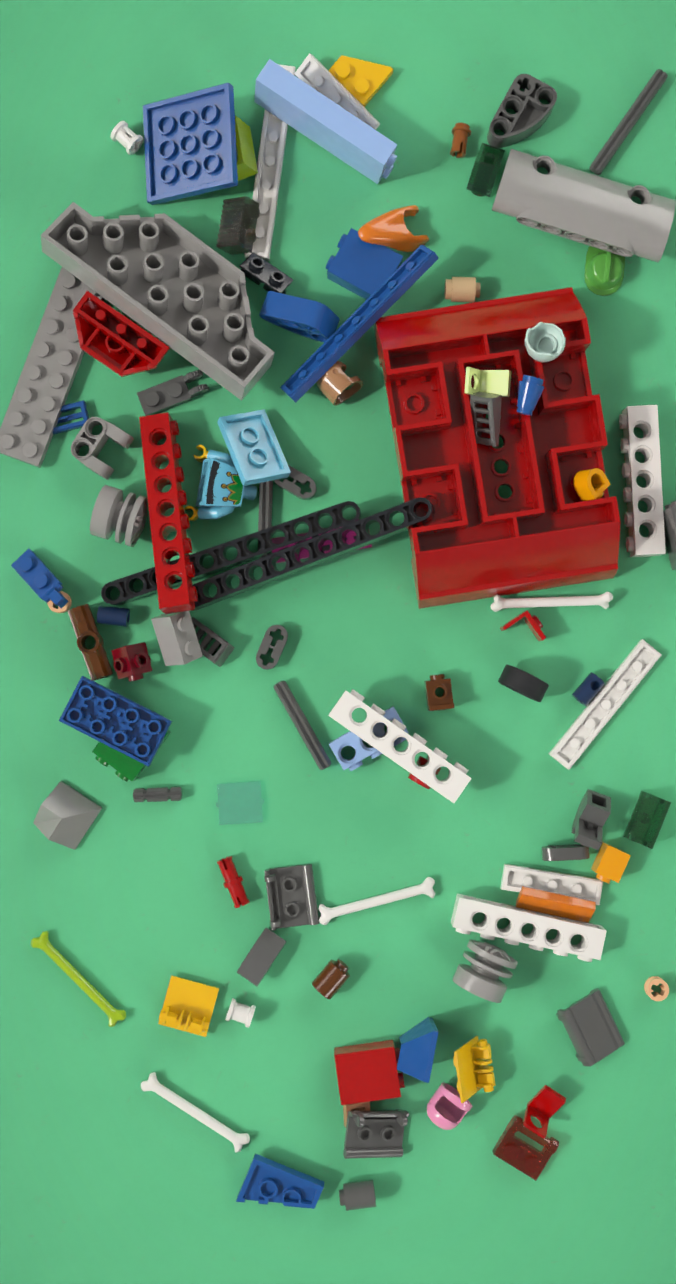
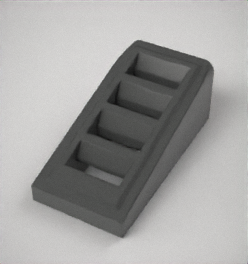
[470,391,502,447]
[191,617,234,667]

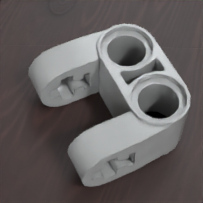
[71,417,134,480]

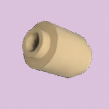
[445,277,480,303]

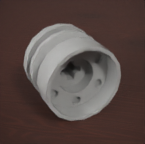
[90,485,148,547]
[453,940,518,1003]

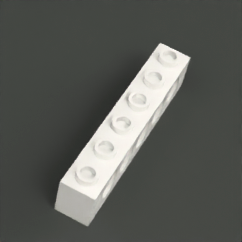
[619,405,666,557]
[328,689,472,803]
[451,893,607,962]

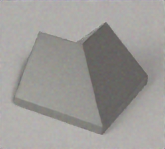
[33,781,102,850]

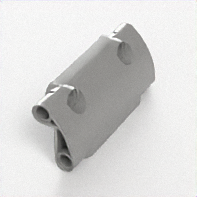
[492,149,676,263]

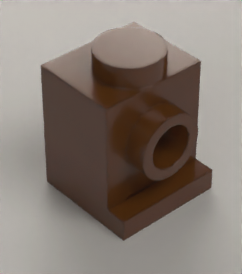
[424,674,454,711]

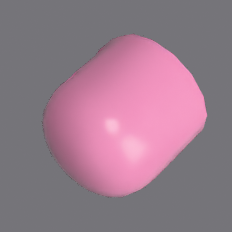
[426,1082,473,1130]

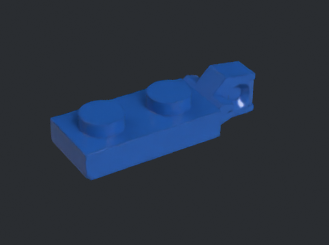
[11,548,69,609]

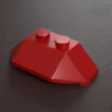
[73,291,170,377]

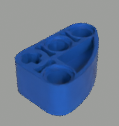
[259,291,340,342]

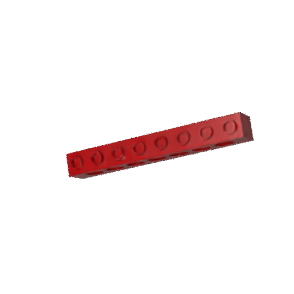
[139,412,198,614]

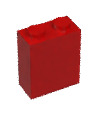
[334,1040,405,1105]

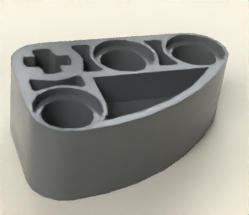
[487,74,557,149]

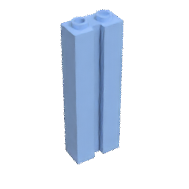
[254,59,397,184]

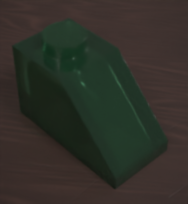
[467,143,505,197]

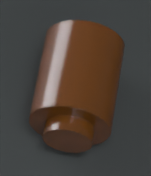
[312,959,350,1000]

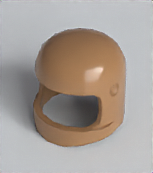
[316,361,364,406]

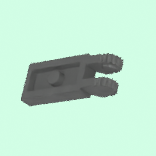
[137,370,209,416]

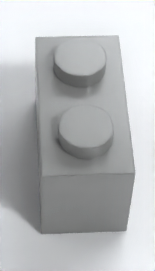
[151,611,203,666]

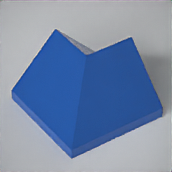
[397,1017,438,1083]

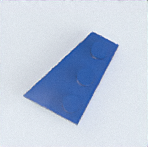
[236,1154,324,1209]

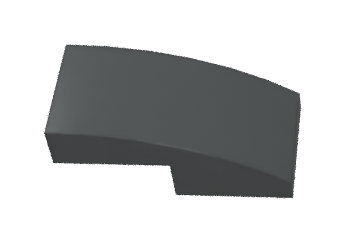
[237,928,286,986]

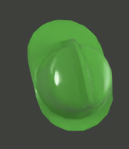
[584,246,625,296]

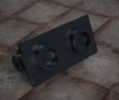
[239,252,293,294]

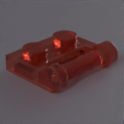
[492,1115,559,1181]

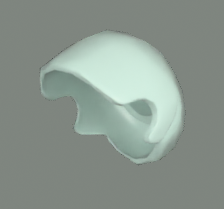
[525,322,566,362]

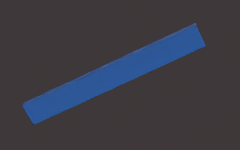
[280,245,439,403]

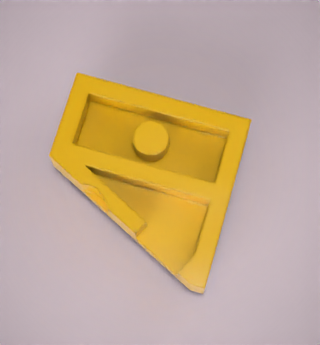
[328,55,393,107]

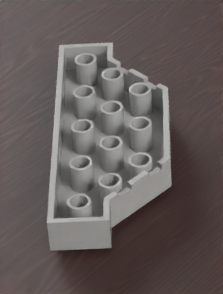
[41,202,275,401]

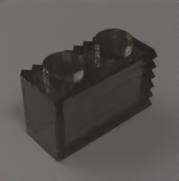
[216,196,260,255]

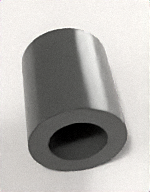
[339,1180,376,1211]

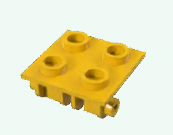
[158,975,219,1037]
[453,1036,496,1103]

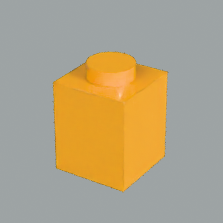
[591,842,631,884]

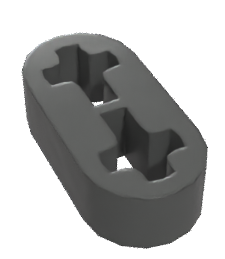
[274,465,316,500]
[256,625,288,670]
[542,844,590,861]

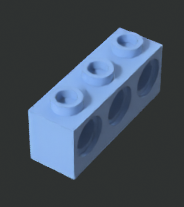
[329,706,409,771]

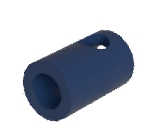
[97,605,130,627]
[572,672,605,707]

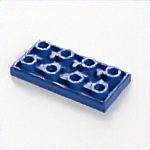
[59,676,173,767]

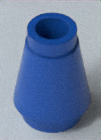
[517,375,544,416]

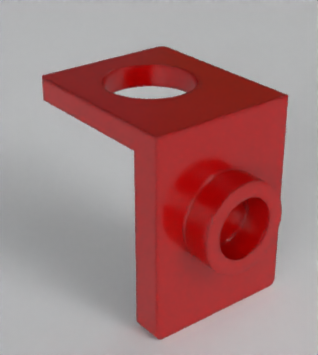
[500,610,546,641]
[523,1085,566,1139]

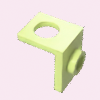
[465,367,511,397]

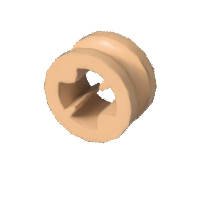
[47,591,72,613]
[644,976,669,1001]

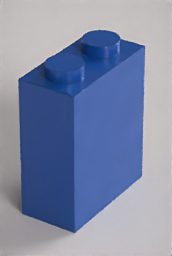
[326,228,403,300]

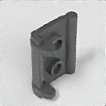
[264,864,319,931]
[556,988,625,1066]
[343,1109,409,1159]

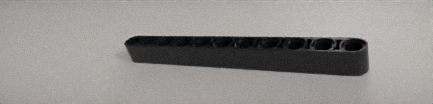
[191,497,435,611]
[101,501,361,605]

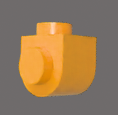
[573,468,611,501]

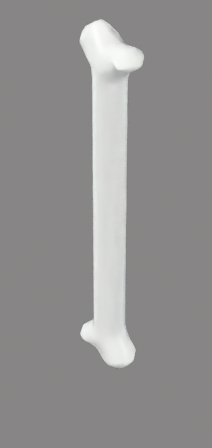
[490,592,613,612]
[318,877,436,925]
[141,1072,250,1153]

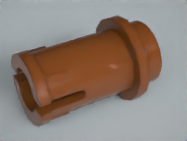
[450,123,471,158]

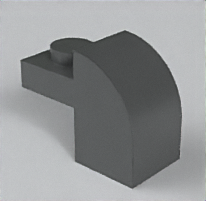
[571,789,611,850]

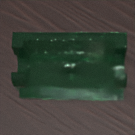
[623,791,671,849]

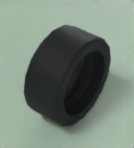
[498,664,549,702]

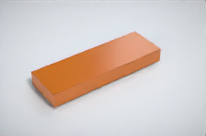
[516,886,596,923]

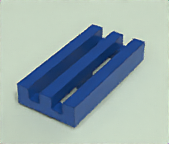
[53,400,89,435]

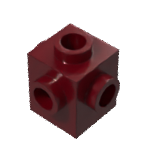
[111,642,152,682]

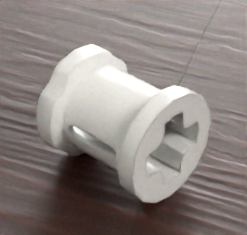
[110,121,144,155]
[225,998,256,1028]

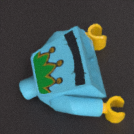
[184,445,257,521]

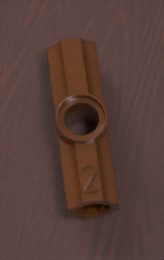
[68,604,113,681]

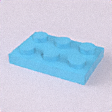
[217,409,291,486]

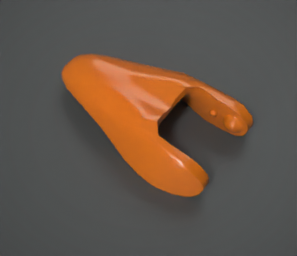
[358,205,429,252]

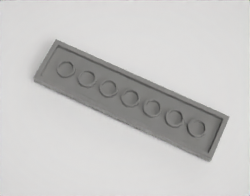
[0,267,105,468]

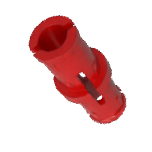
[217,856,250,908]

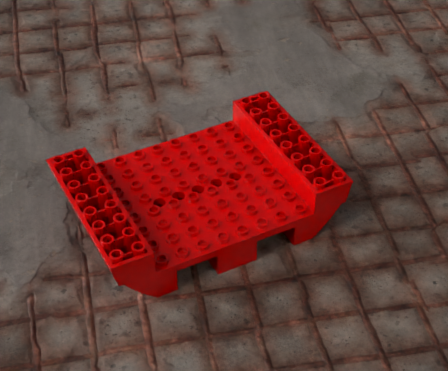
[373,287,620,609]

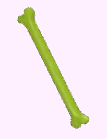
[31,931,126,1027]

